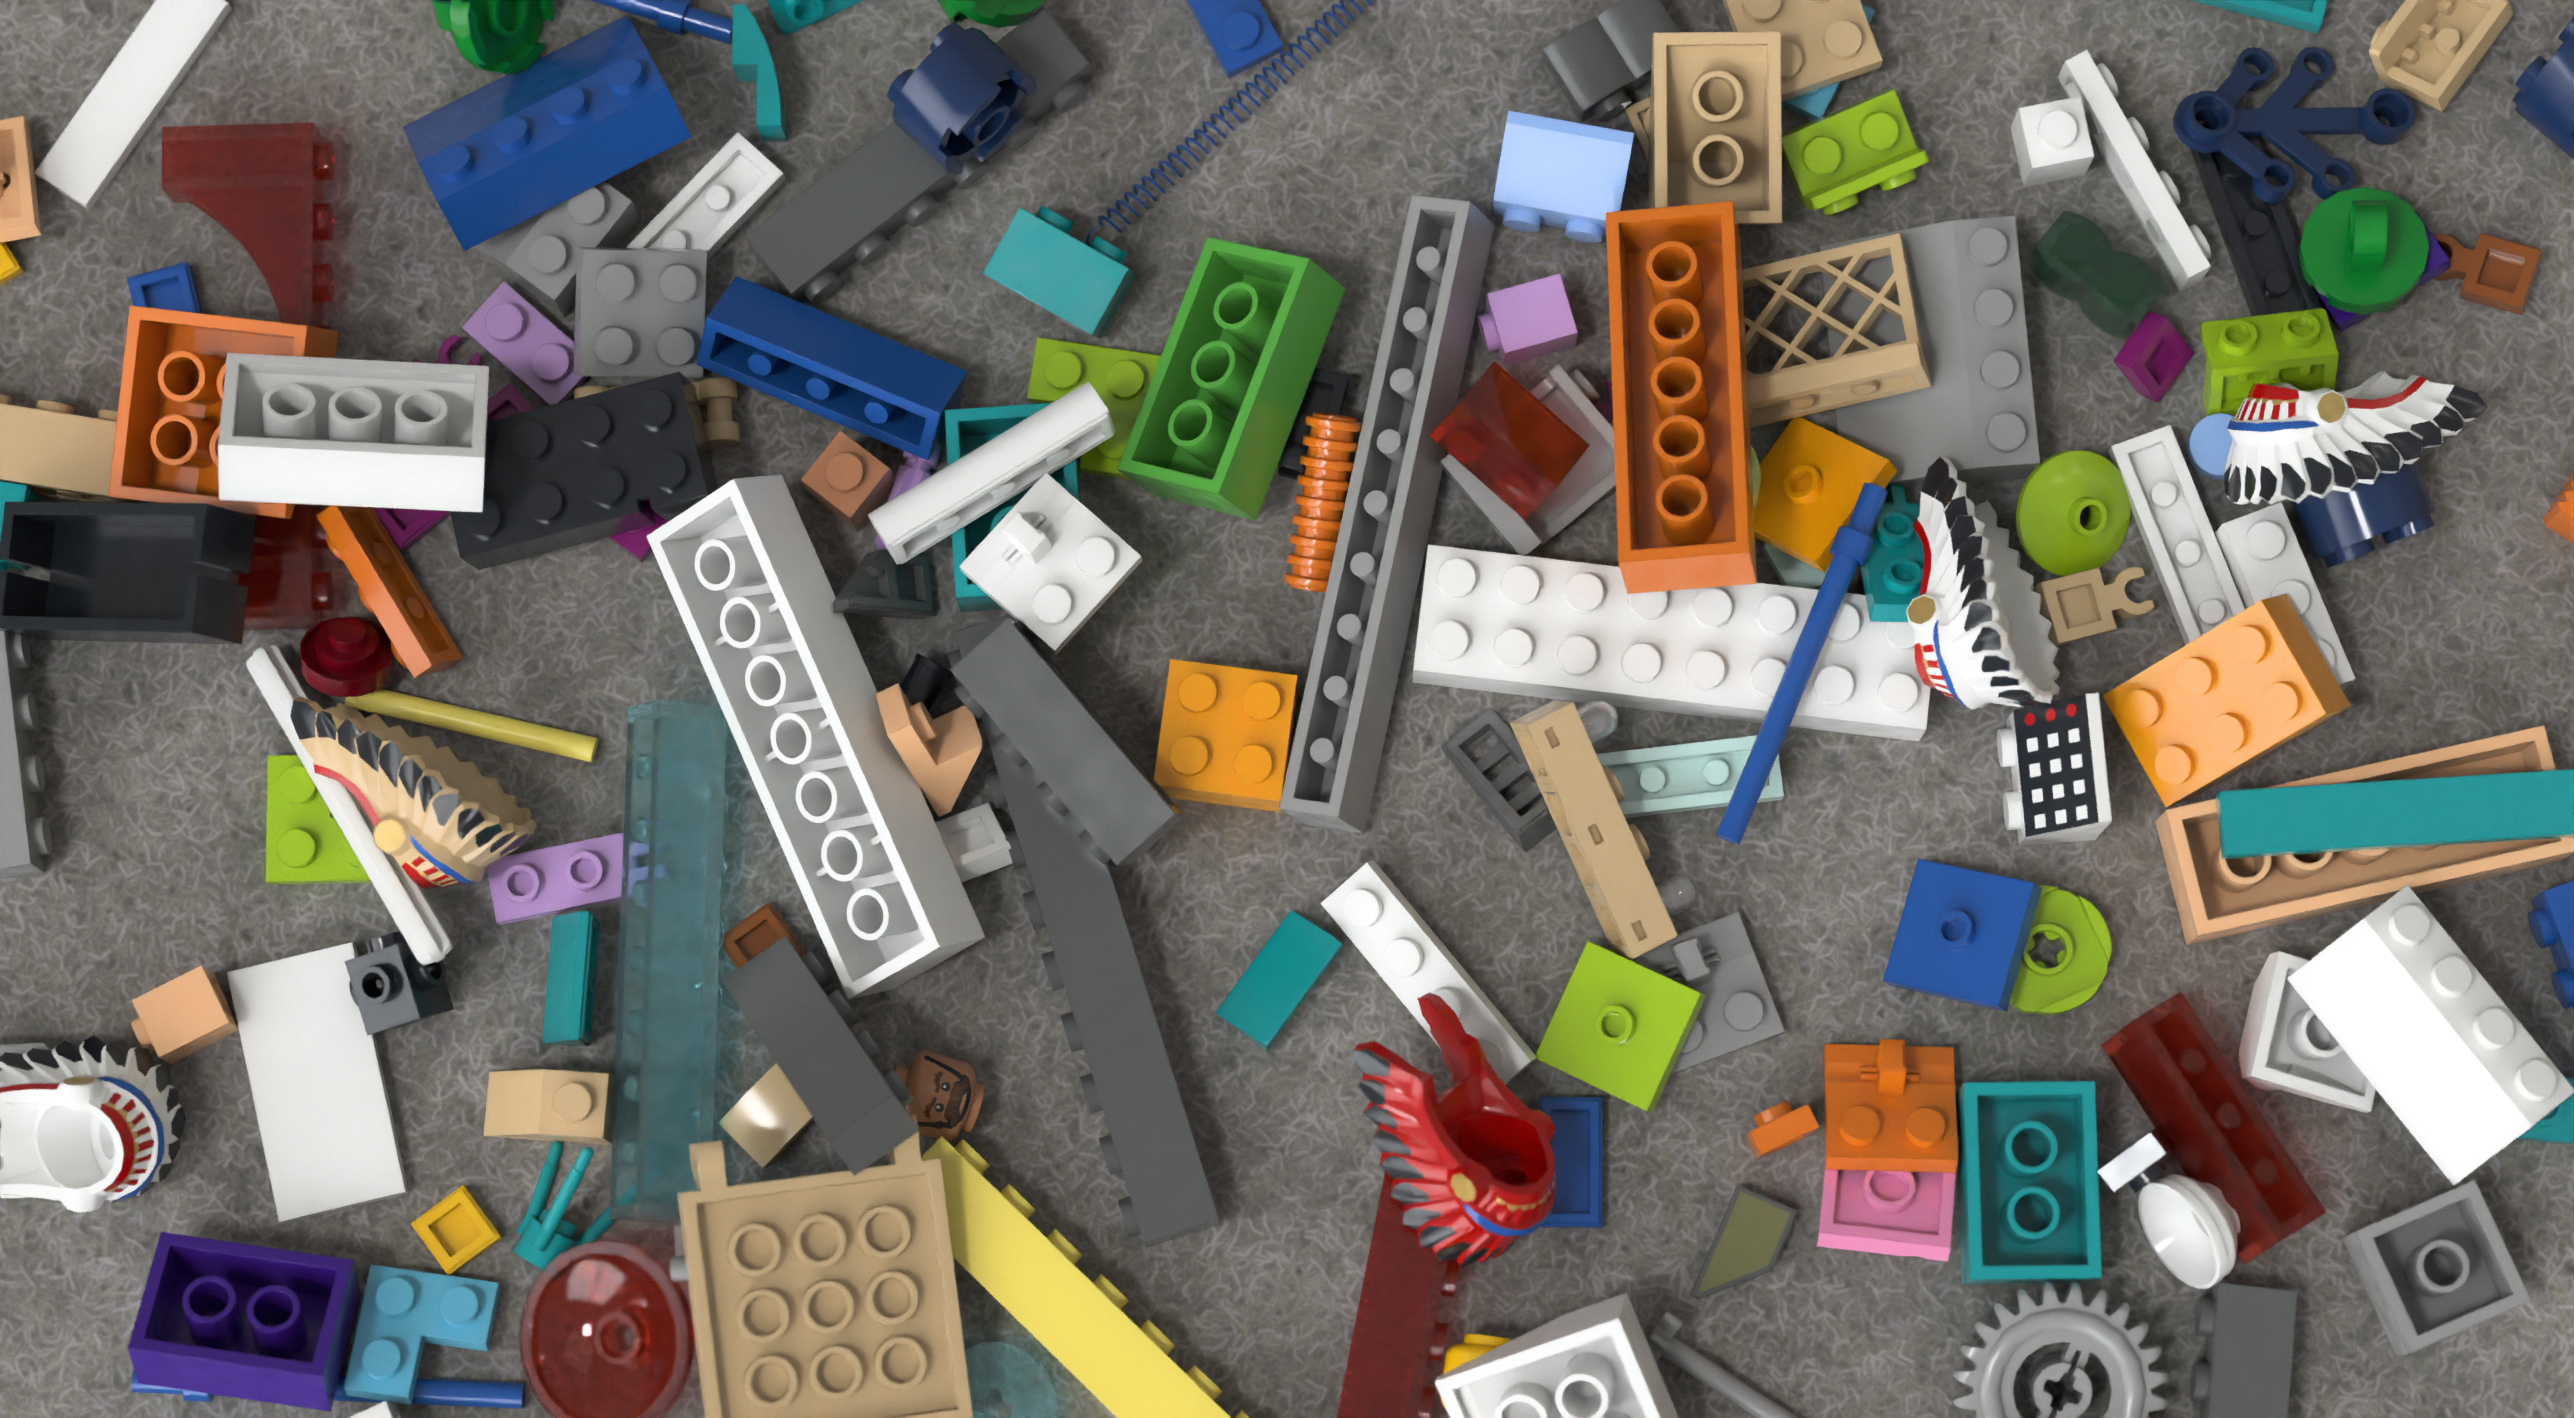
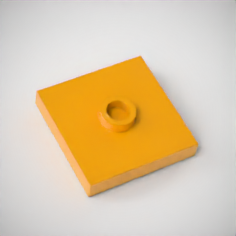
[1754,417,1897,572]

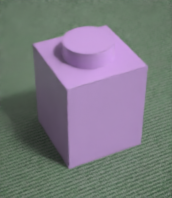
[1478,274,1578,367]

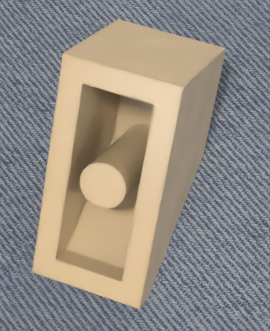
[483,1069,618,1145]

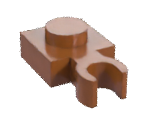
[2432,233,2542,315]

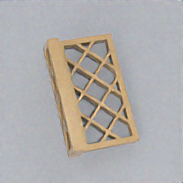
[1742,233,1932,428]

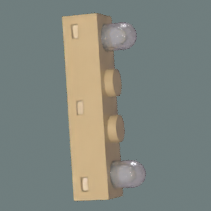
[1510,700,1697,959]

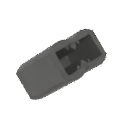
[1542,0,1680,122]

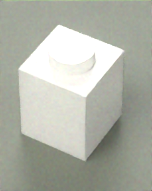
[2010,96,2094,187]

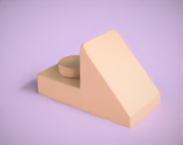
[875,683,982,817]

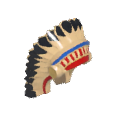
[290,697,537,890]

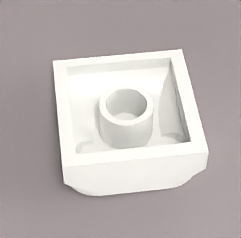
[2238,951,2376,1113]

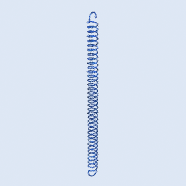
[1086,0,1372,246]

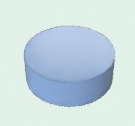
[2187,413,2234,480]

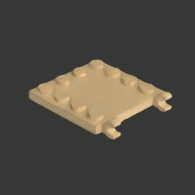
[677,1115,973,1418]

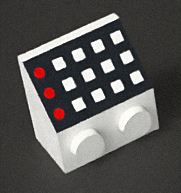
[1997,693,2112,846]

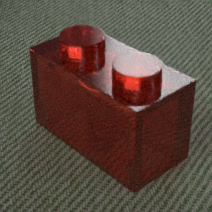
[1429,361,1590,520]

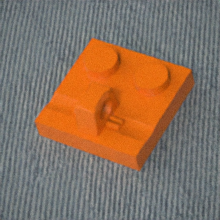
[1822,1039,1958,1173]

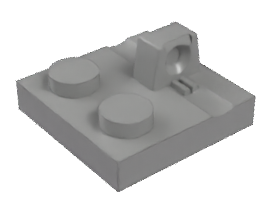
[1623,912,1785,1076]

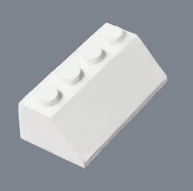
[218,353,489,512]
[2287,885,2574,1185]

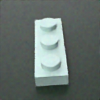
[1597,735,1784,818]

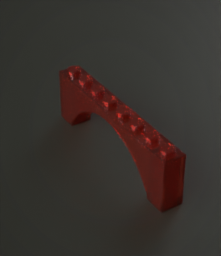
[162,122,335,630]

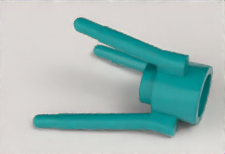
[513,1141,662,1276]

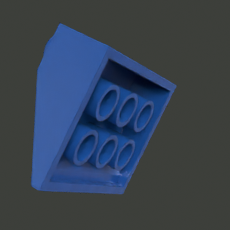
[403,15,691,251]

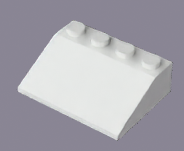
[1435,1293,1679,1418]

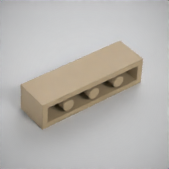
[0,394,139,503]

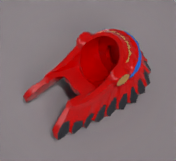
[1353,993,1556,1268]

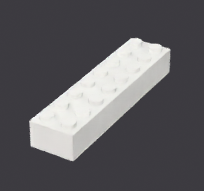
[646,474,985,1000]
[1412,545,1931,741]

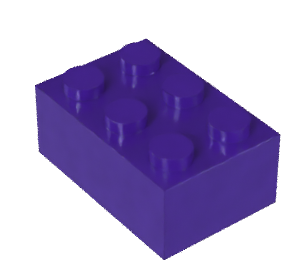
[128,1232,361,1412]

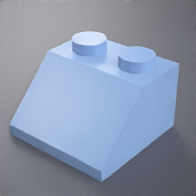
[1492,111,1634,243]

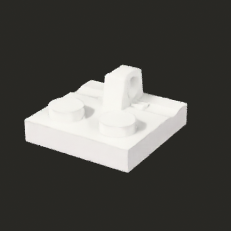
[959,472,1142,655]

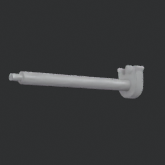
[1645,1311,1798,1418]

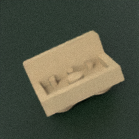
[2369,0,2514,112]

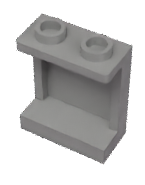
[1440,364,1616,556]

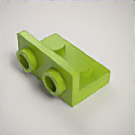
[1782,89,1929,215]
[2200,308,2339,417]

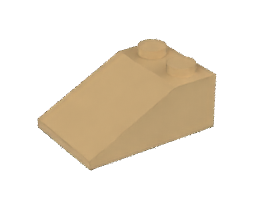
[1648,31,1782,225]

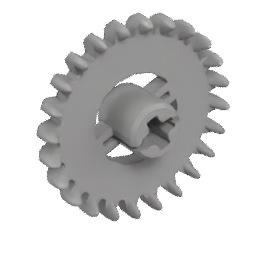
[1953,1281,2169,1418]

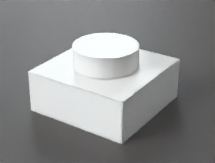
[935,803,1012,882]

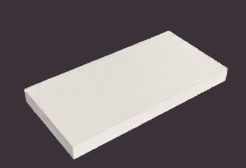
[227,942,409,1224]

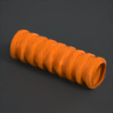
[1284,412,1362,592]

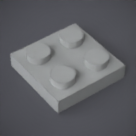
[574,247,707,377]

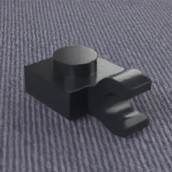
[1278,367,1350,480]

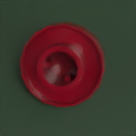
[300,617,394,697]

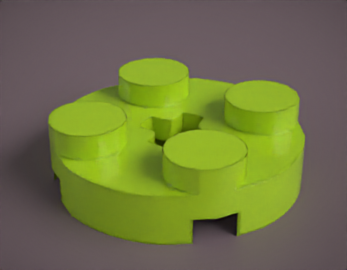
[2009,885,2112,1016]

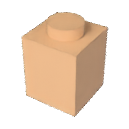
[131,965,239,1064]

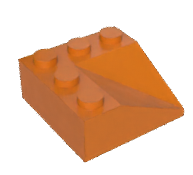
[108,306,339,519]

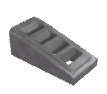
[1441,708,1557,852]

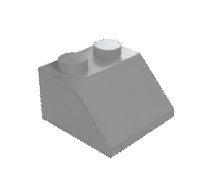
[471,181,641,317]

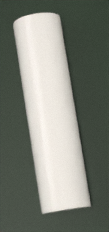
[868,381,1116,565]

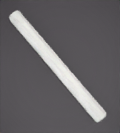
[246,645,452,965]

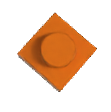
[1745,1100,1819,1160]

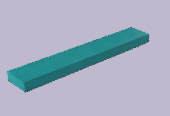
[2216,769,2574,859]

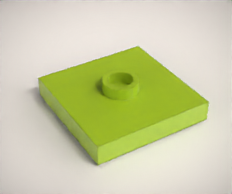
[1536,941,1707,1113]

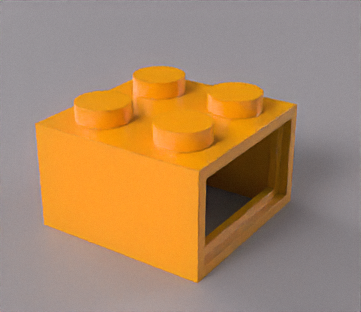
[1154,659,1298,812]

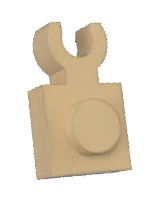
[2033,567,2154,646]

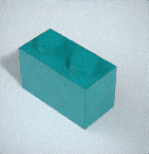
[983,205,1138,339]

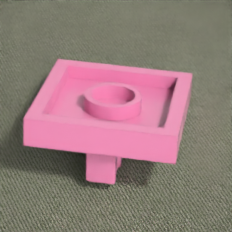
[1817,1137,1959,1261]

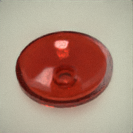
[519,1241,695,1418]

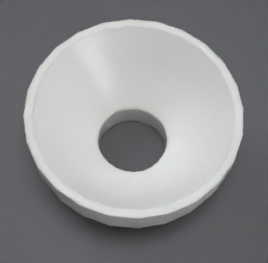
[2138,1174,2241,1289]

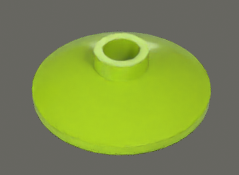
[2016,450,2131,576]

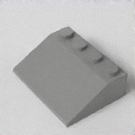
[1819,215,2040,490]

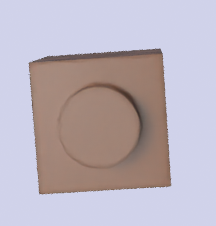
[800,430,895,532]

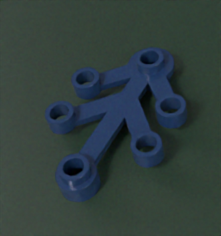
[2173,47,2415,203]

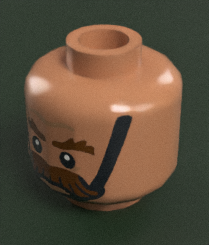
[893,1049,985,1142]

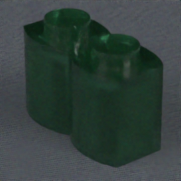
[2028,211,2164,340]

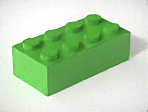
[1117,237,1346,521]

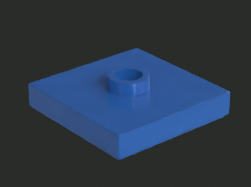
[1883,859,2042,1012]

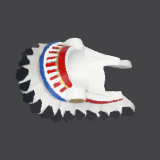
[2224,371,2488,505]
[1906,456,2060,710]
[0,1035,186,1212]

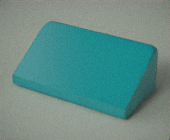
[1215,910,1343,1051]
[542,911,600,1047]

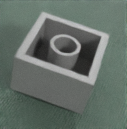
[2342,1180,2531,1357]

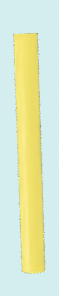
[345,688,599,763]

